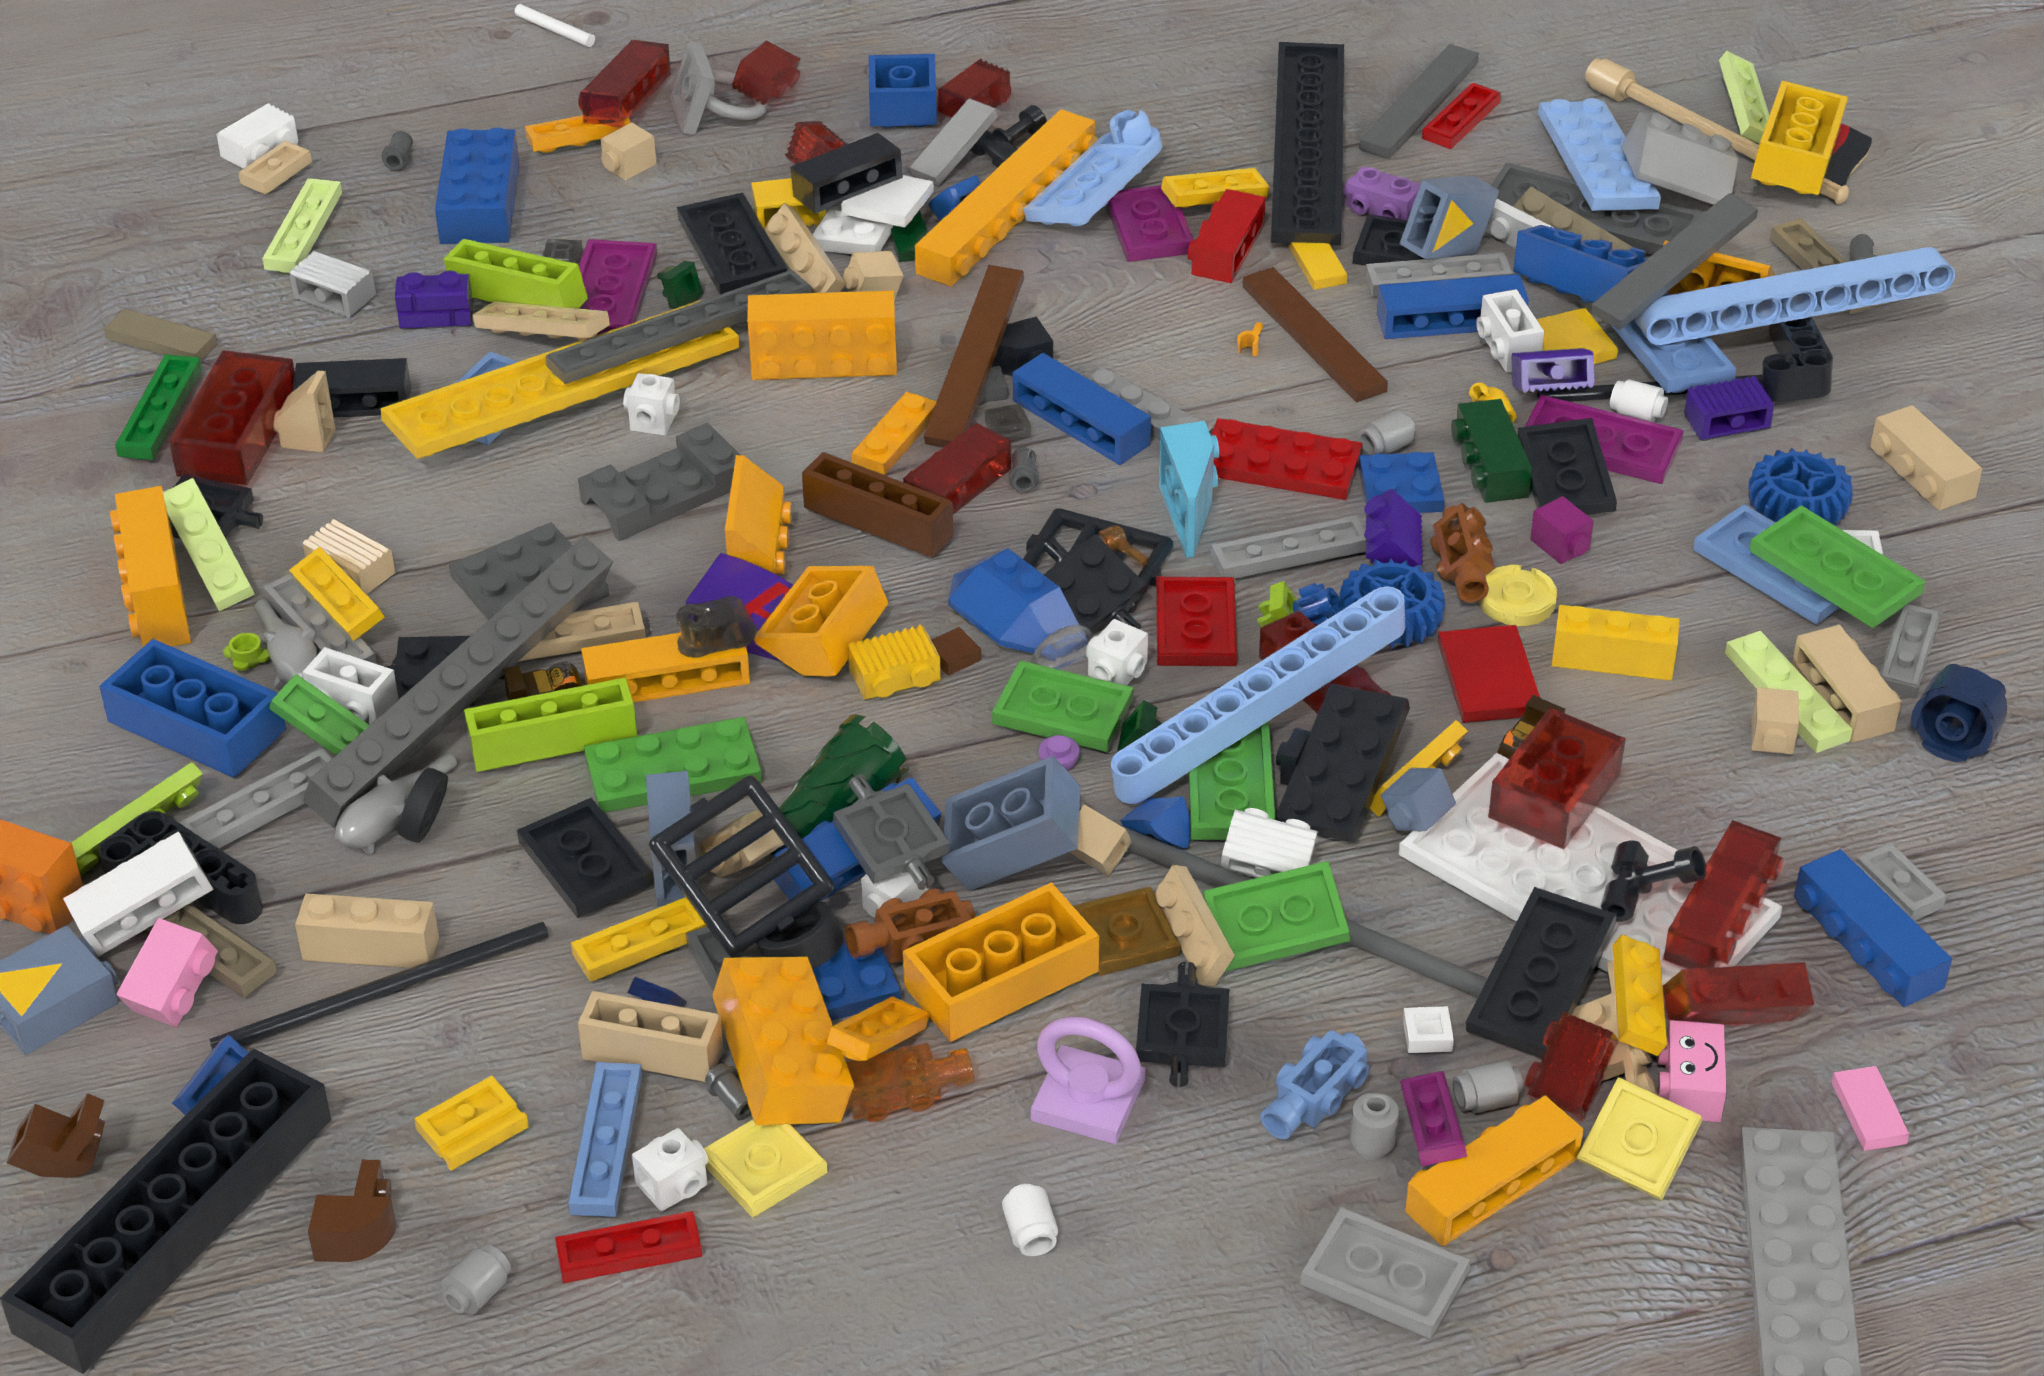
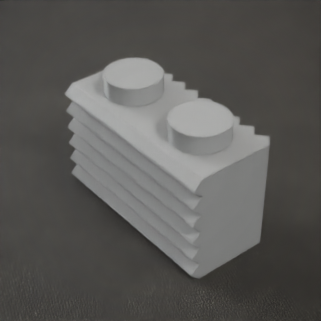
[289,251,376,318]

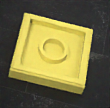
[1577,1077,1703,1201]
[704,1120,828,1218]

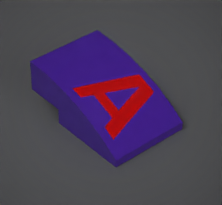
[686,553,793,662]

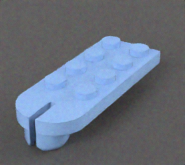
[1023,110,1163,226]

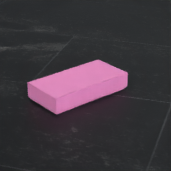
[1831,1066,1909,1151]

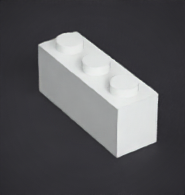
[63,832,213,957]

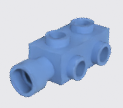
[1260,1029,1369,1139]

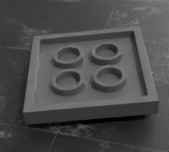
[449,522,609,620]

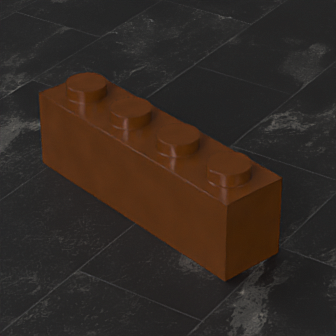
[802,452,953,558]

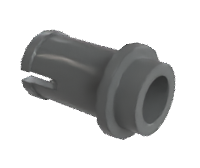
[381,131,413,170]
[1009,447,1039,492]
[705,1063,752,1120]

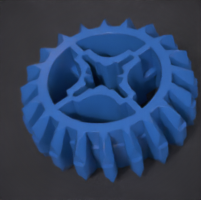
[1748,448,1853,526]
[1339,559,1445,649]

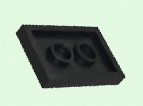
[1518,418,1617,515]
[517,797,653,918]

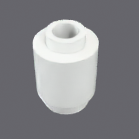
[1610,379,1668,423]
[1002,1184,1058,1256]

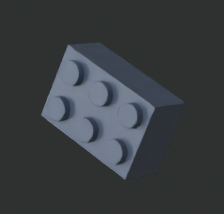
[942,755,1080,891]

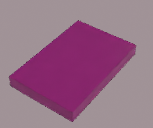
[1106,185,1194,262]

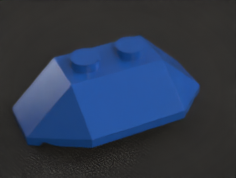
[948,548,1085,660]

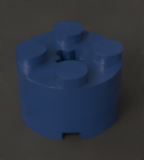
[1911,664,2007,762]

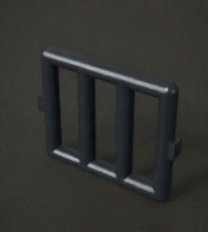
[1023,508,1173,613]
[649,775,834,956]

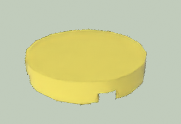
[1478,564,1557,626]

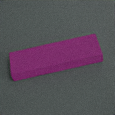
[1400,1071,1467,1166]

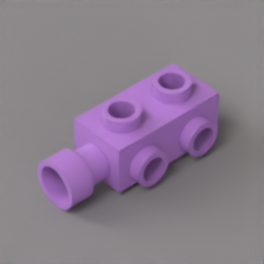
[1343,166,1421,220]

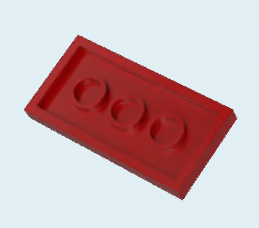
[1211,418,1363,500]

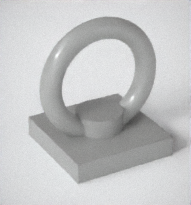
[670,41,768,135]

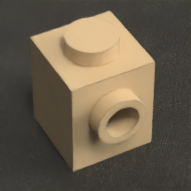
[601,123,656,181]
[843,251,904,300]
[1751,687,1799,754]
[1069,804,1132,877]

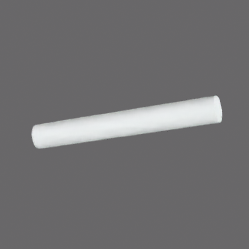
[515,4,595,47]

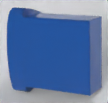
[928,175,981,221]
[1120,796,1190,848]

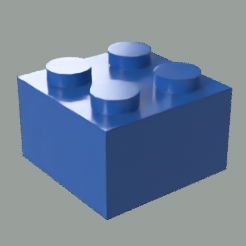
[869,54,937,128]

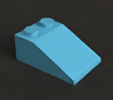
[1159,421,1219,558]

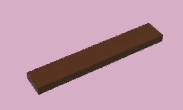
[924,265,1024,450]
[1243,267,1388,402]

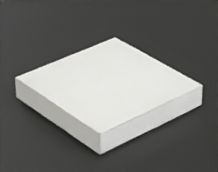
[841,175,934,228]

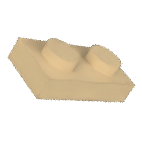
[238,140,312,195]

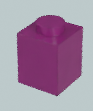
[1530,496,1594,564]

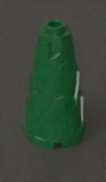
[770,714,909,856]

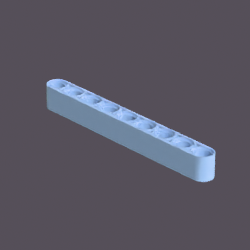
[1635,247,1955,345]
[1111,586,1406,804]

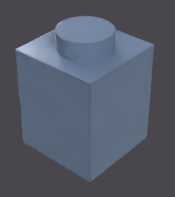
[1381,768,1456,831]

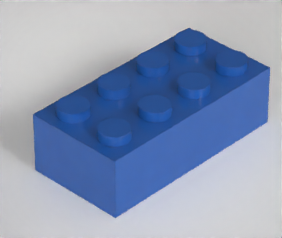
[435,128,519,244]
[99,639,287,778]

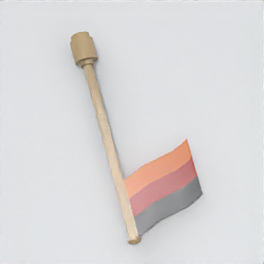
[1585,58,1872,205]

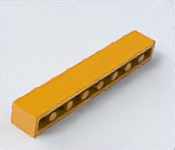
[915,109,1098,287]

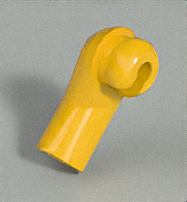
[1469,382,1517,423]

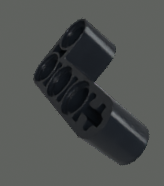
[1762,316,1833,402]
[99,811,263,924]

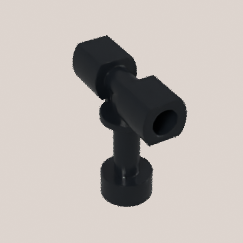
[970,105,1047,167]
[1600,840,1706,922]

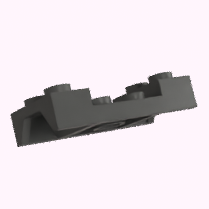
[578,423,741,541]

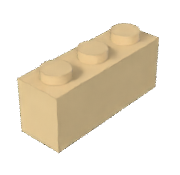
[1870,405,1982,511]
[1792,625,1901,743]
[295,893,439,968]
[578,991,724,1082]

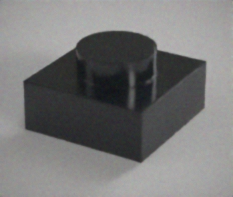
[1276,727,1311,786]

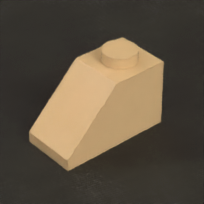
[273,371,336,453]

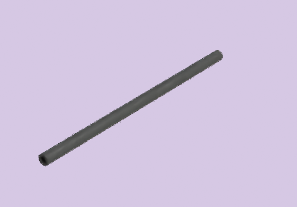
[1079,807,1488,998]

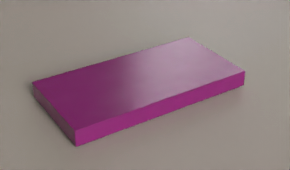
[579,239,657,335]
[1525,395,1684,484]

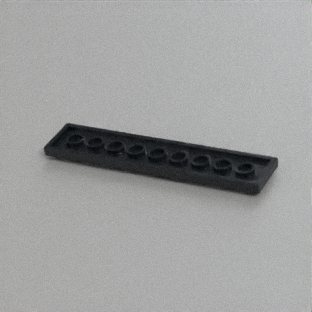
[1271,42,1344,245]

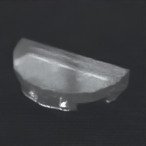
[1030,625,1095,670]

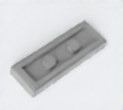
[909,98,998,186]
[1880,604,1941,698]

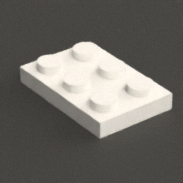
[813,204,893,254]

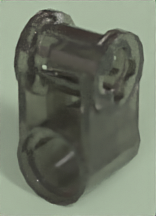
[676,596,757,658]

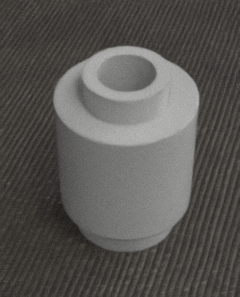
[1358,409,1415,455]
[1452,1060,1524,1114]
[1350,1093,1399,1160]
[441,1244,511,1314]

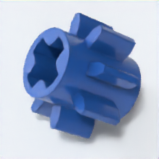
[1293,583,1341,630]

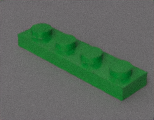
[115,354,202,460]

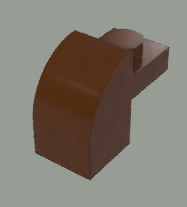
[7,1093,105,1178]
[308,1159,397,1262]

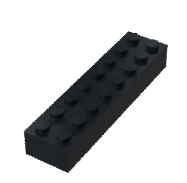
[0,1048,332,1374]

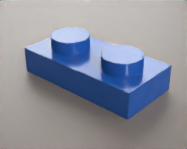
[172,1035,249,1115]

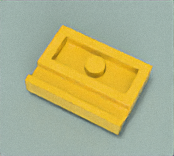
[414,1075,529,1171]

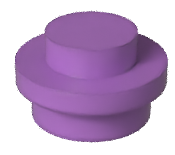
[1038,735,1080,771]

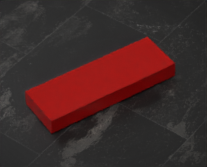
[1422,83,1501,149]
[555,1211,702,1283]

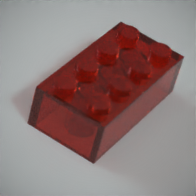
[169,350,295,485]

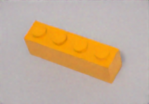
[581,623,750,703]
[1405,1095,1583,1247]

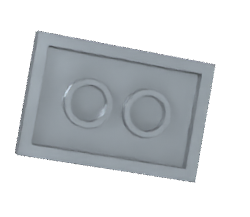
[1300,1207,1471,1339]

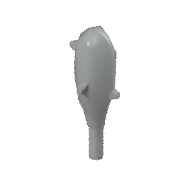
[255,599,317,690]
[334,753,457,855]

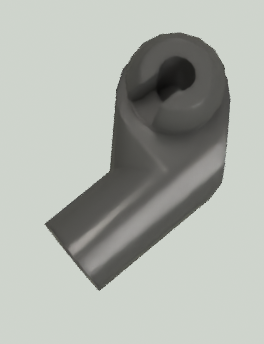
[1849,234,1877,261]

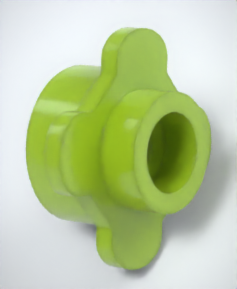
[223,633,270,671]

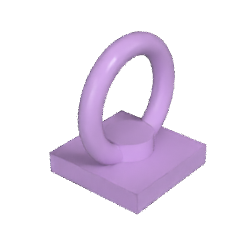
[1031,1017,1146,1144]

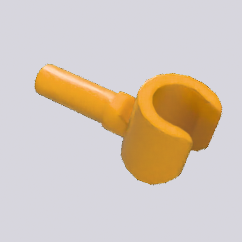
[1237,322,1263,356]

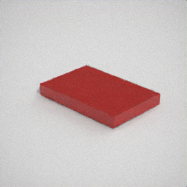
[1156,576,1237,666]
[1437,625,1541,723]

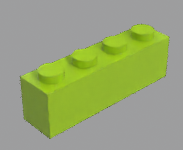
[443,239,588,309]
[464,677,637,772]

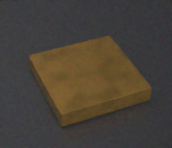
[1073,886,1181,976]

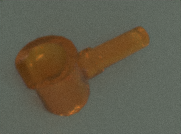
[1099,525,1149,566]

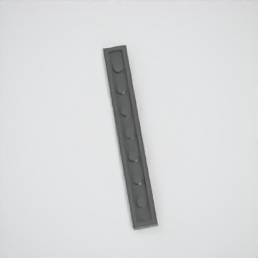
[546,270,812,384]

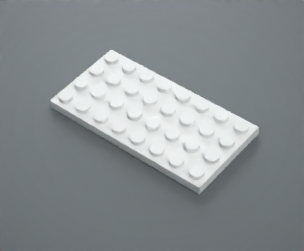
[1399,753,1782,1017]

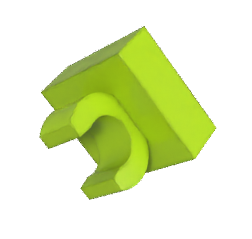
[1257,581,1302,638]

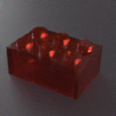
[1488,707,1626,850]

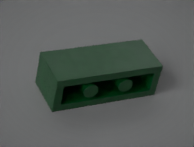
[1451,399,1532,503]

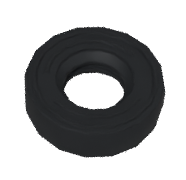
[398,767,448,843]

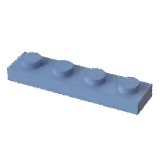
[568,1062,642,1217]

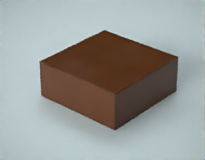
[931,627,982,676]

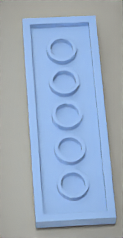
[1538,98,1661,211]

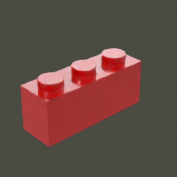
[1188,189,1266,283]

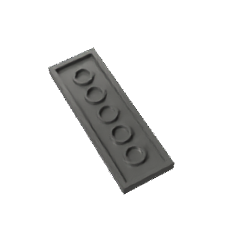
[1491,162,1703,255]

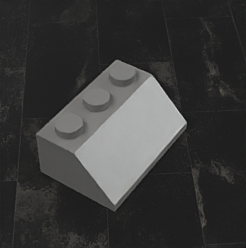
[1621,112,1738,205]

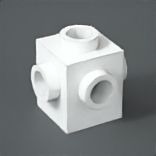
[623,373,680,436]
[1086,619,1148,686]
[632,1128,708,1212]

